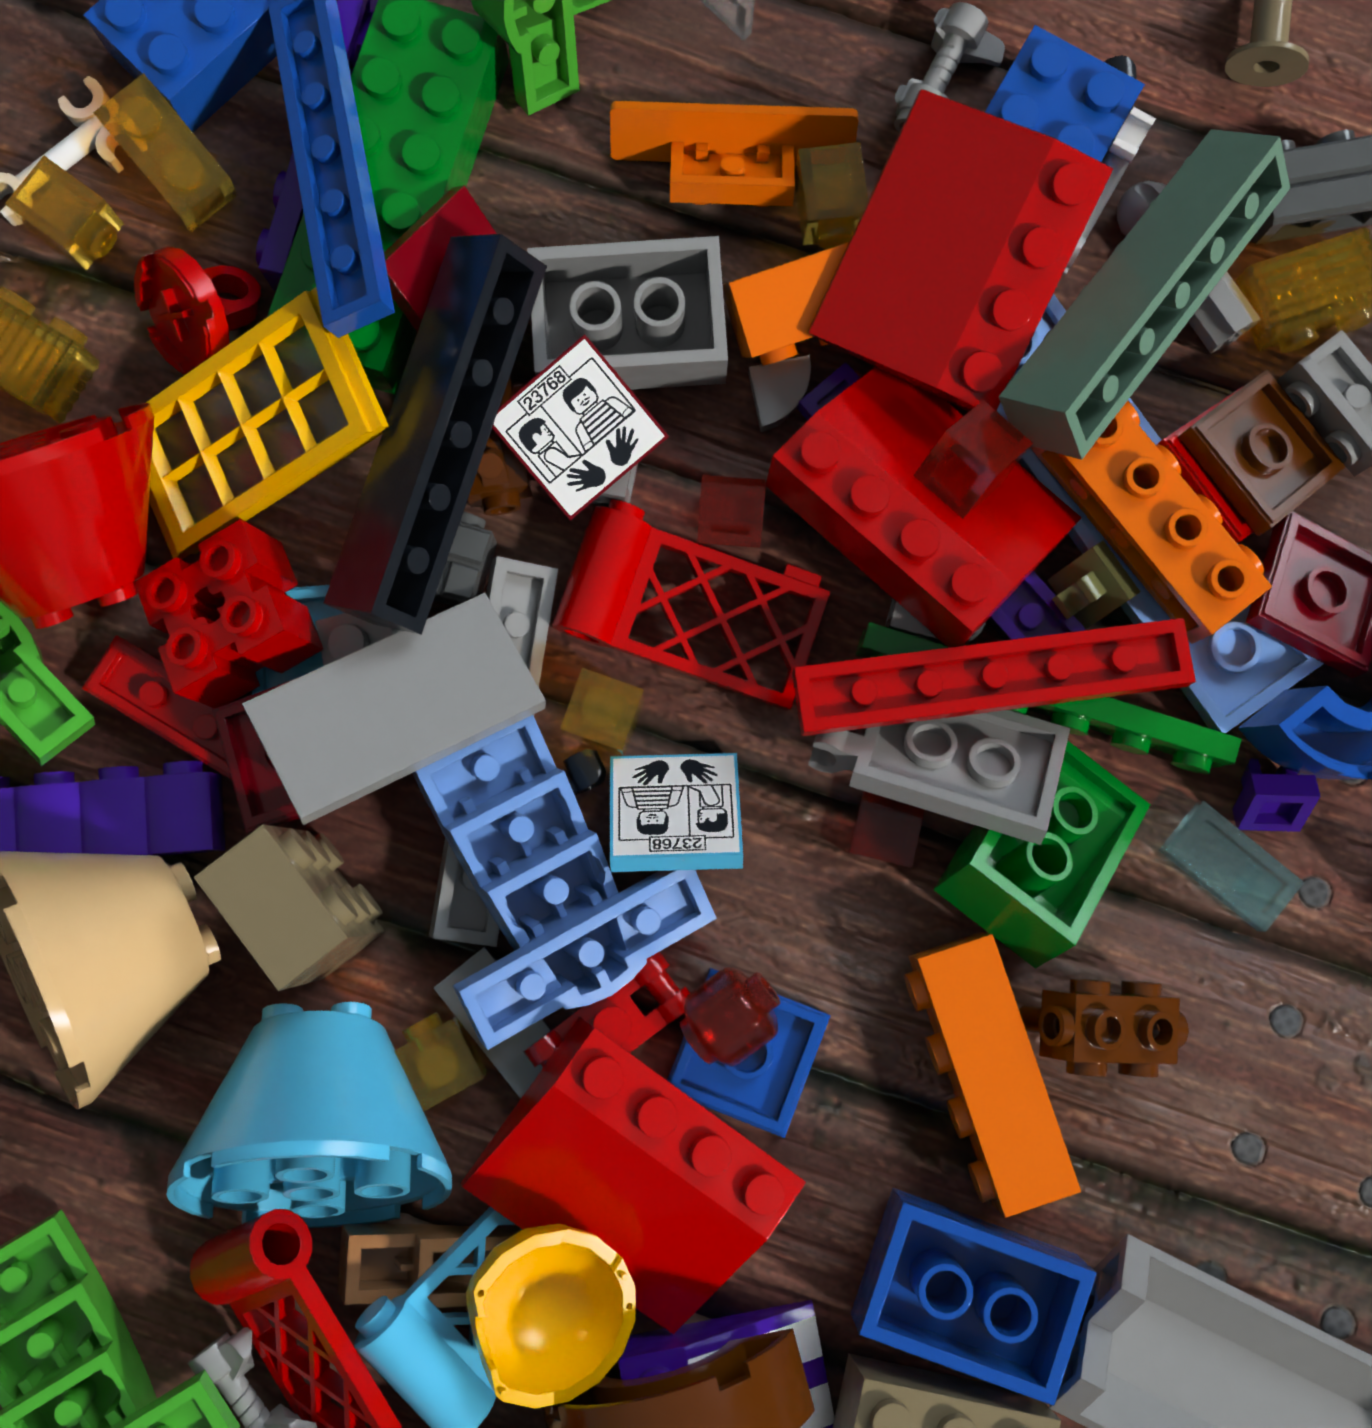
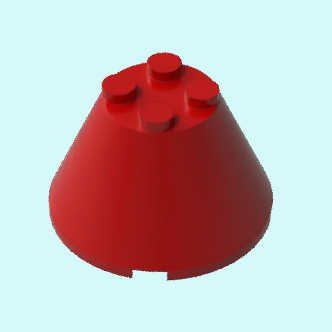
[0,403,155,629]

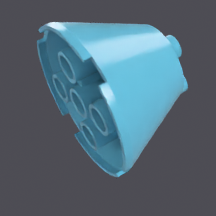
[166,1002,452,1228]

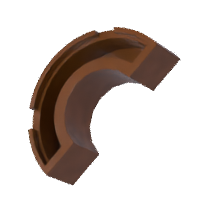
[542,1328,815,1428]

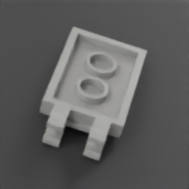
[808,710,1070,845]

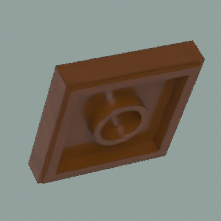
[1178,369,1345,536]

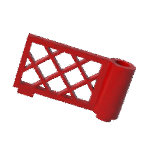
[552,499,830,711]
[190,1209,402,1428]

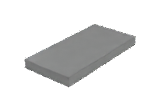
[242,593,546,825]

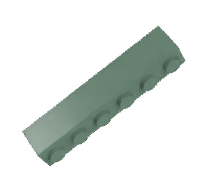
[999,129,1290,460]

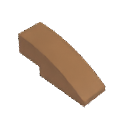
[338,1224,521,1308]

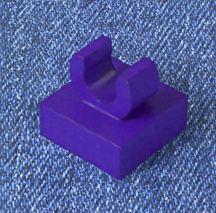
[1232,758,1321,832]

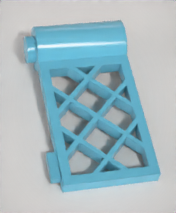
[354,1207,523,1428]

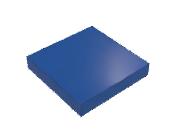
[667,967,831,1138]

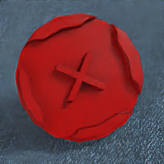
[134,246,261,375]

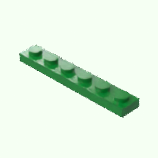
[855,622,1242,774]

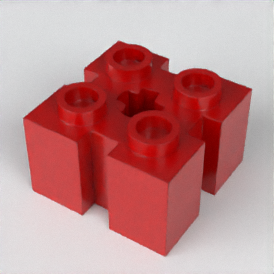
[134,519,324,708]

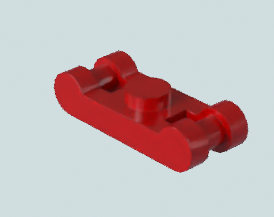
[523,951,697,1068]

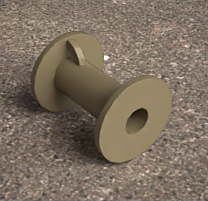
[1225,0,1309,87]

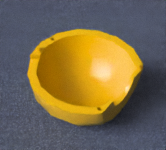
[466,1224,636,1409]

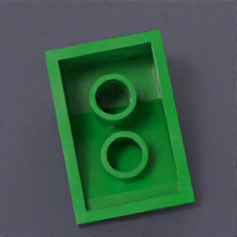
[933,741,1151,969]

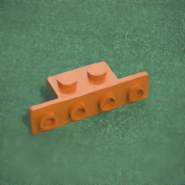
[610,101,859,207]

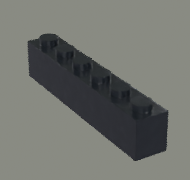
[323,234,547,635]

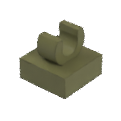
[1047,540,1141,629]

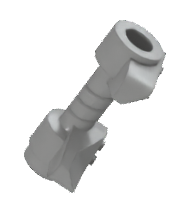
[894,2,1005,133]
[187,1327,317,1428]

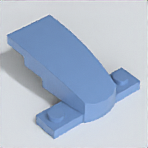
[412,715,717,1050]

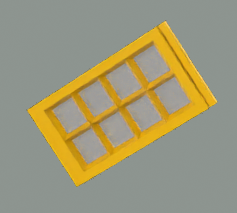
[121,287,389,560]

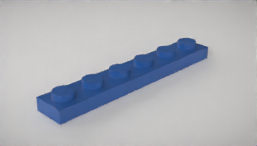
[268,0,395,338]

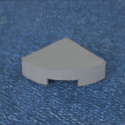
[748,355,811,432]

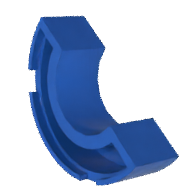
[1238,686,1372,779]

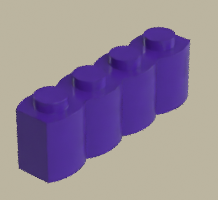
[0,761,226,856]

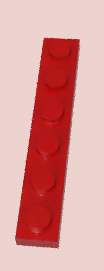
[792,618,1196,737]

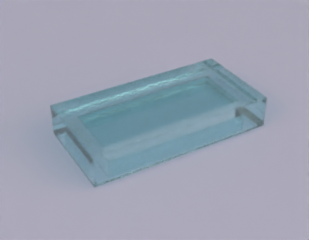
[1159,801,1305,932]

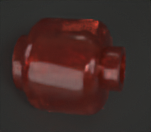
[680,967,781,1067]

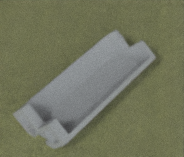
[1049,1234,1372,1428]

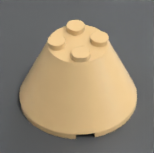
[0,851,221,1109]

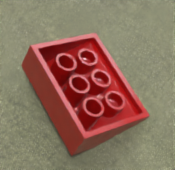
[807,89,1113,416]
[765,367,1082,648]
[460,1017,806,1334]

